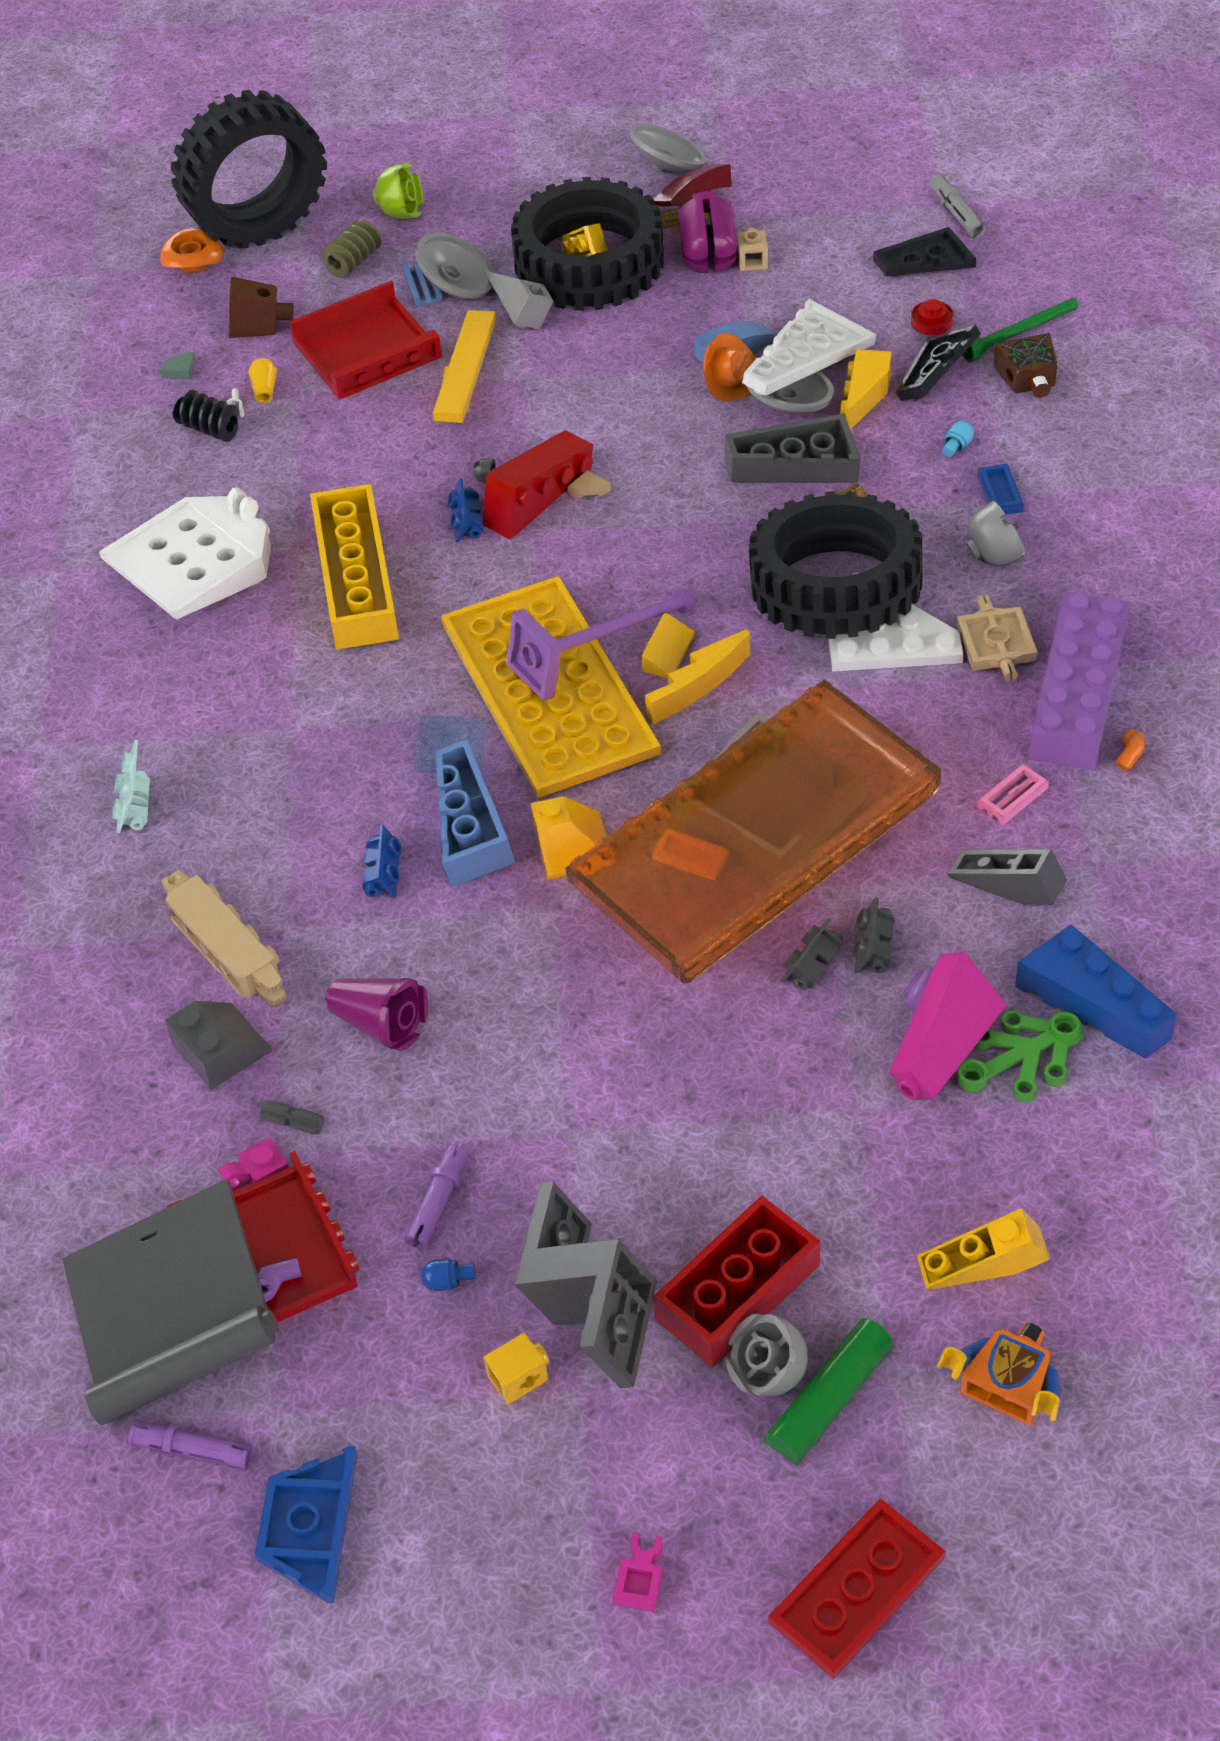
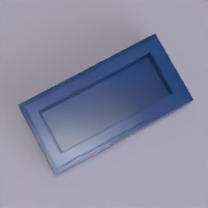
[977,464,1024,515]

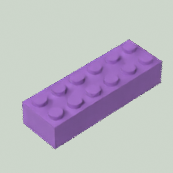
[1028,591,1130,771]

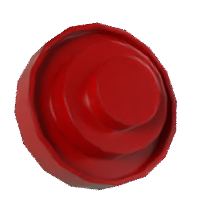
[911,299,954,336]

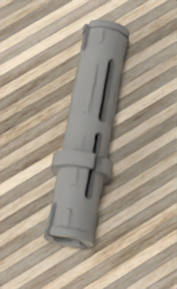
[930,175,986,238]

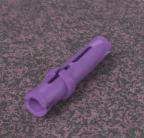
[404,1141,471,1250]
[128,1419,253,1470]

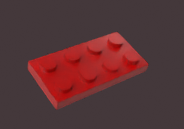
[768,1498,946,1679]

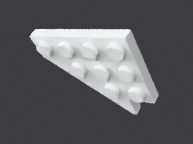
[828,572,963,672]

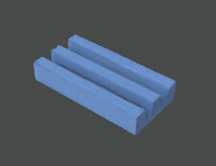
[402,262,443,307]

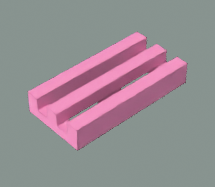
[977,764,1049,826]

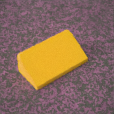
[642,613,696,678]

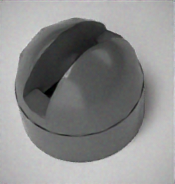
[472,458,496,483]

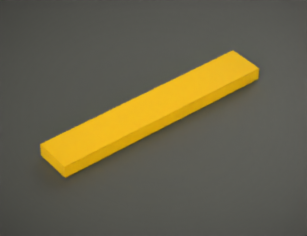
[433,310,496,423]

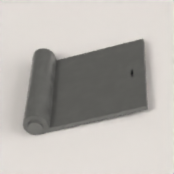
[62,1179,279,1425]

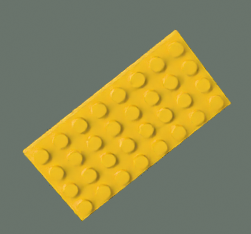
[441,576,661,799]

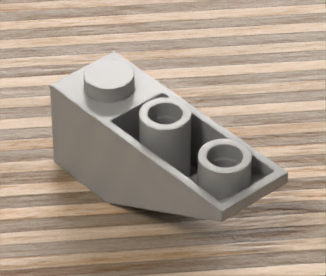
[487,272,553,329]

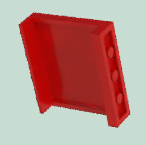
[289,280,442,400]
[167,1151,360,1322]

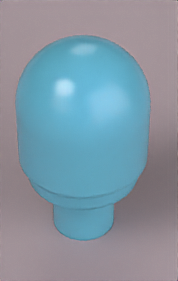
[942,421,974,458]

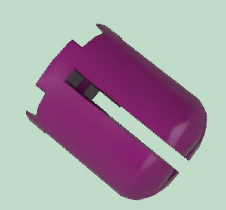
[677,191,738,273]

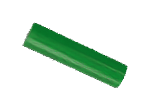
[764,1318,892,1465]

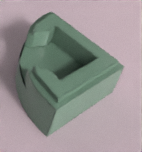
[160,352,196,379]

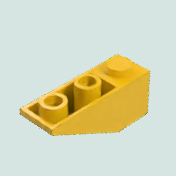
[561,223,608,256]
[840,349,892,430]
[917,1208,1050,1290]

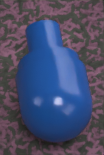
[420,1258,476,1291]

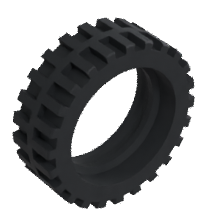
[171,90,327,248]
[511,177,664,311]
[749,491,923,639]

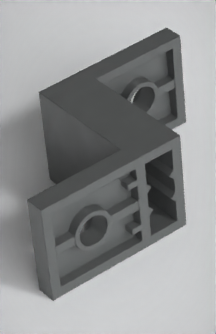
[515,1182,657,1388]

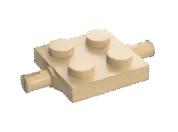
[957,594,1038,682]

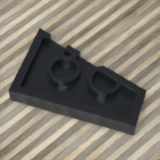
[873,227,976,276]
[896,324,981,401]

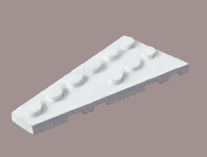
[742,299,877,396]

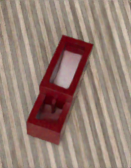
[654,164,732,207]

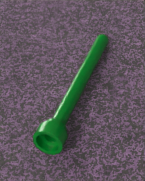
[962,298,1078,362]

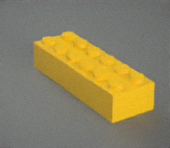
[310,484,399,650]

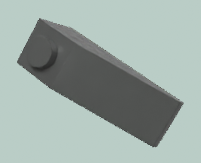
[948,849,1067,905]

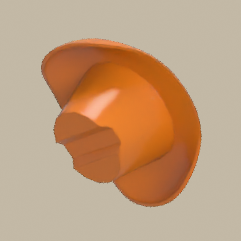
[160,228,224,274]
[703,333,756,402]

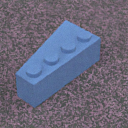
[436,739,516,887]

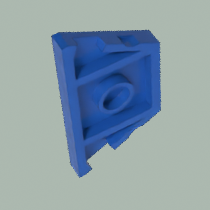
[255,1446,358,1603]

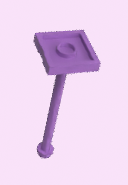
[506,589,695,701]

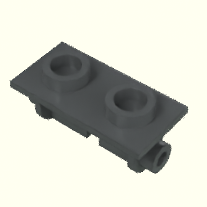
[853,897,894,973]
[780,918,843,990]

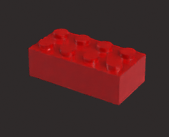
[653,1195,820,1368]

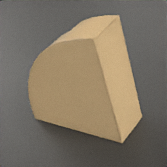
[568,470,611,498]

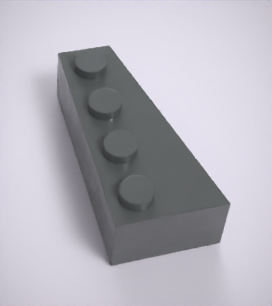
[724,413,860,483]

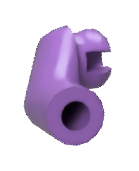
[257,1258,302,1302]

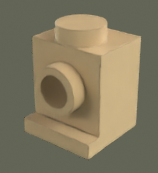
[737,228,768,271]

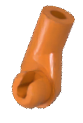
[1115,729,1146,772]

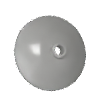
[630,123,707,173]
[415,232,495,299]
[746,371,834,415]

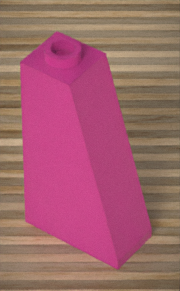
[889,951,1007,1100]

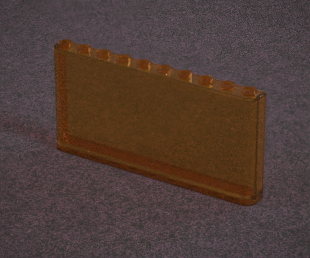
[565,679,941,984]

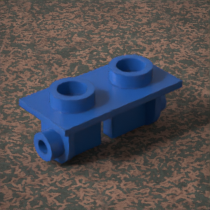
[447,478,484,542]
[362,825,402,898]

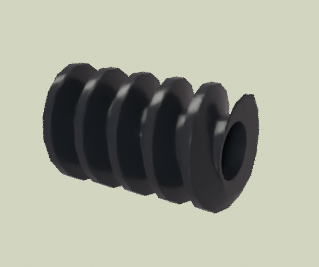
[172,389,238,442]

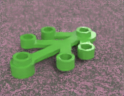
[957,1010,1083,1103]

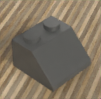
[165,1001,272,1090]

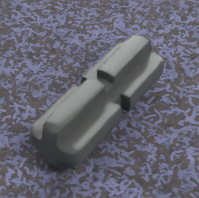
[260,1100,324,1134]

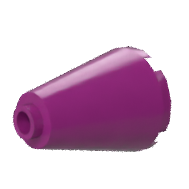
[325,978,429,1051]

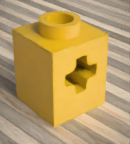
[483,1332,550,1405]

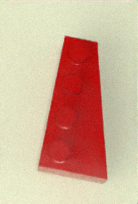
[483,430,593,540]

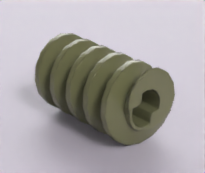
[322,219,382,278]

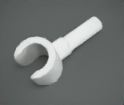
[226,389,245,417]

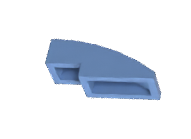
[694,321,777,362]

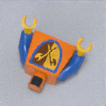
[936,1323,1061,1426]

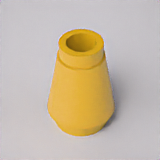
[248,358,278,403]

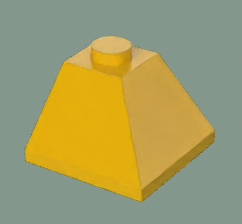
[530,796,615,880]

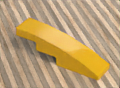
[645,629,750,725]

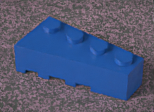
[1015,924,1177,1059]

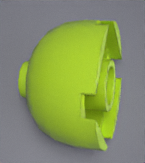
[373,162,424,220]

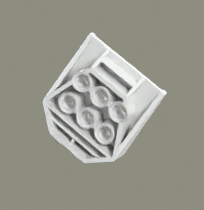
[99,487,271,620]

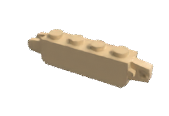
[162,870,286,1006]

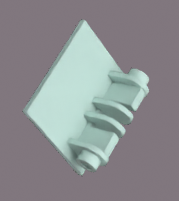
[112,740,150,833]

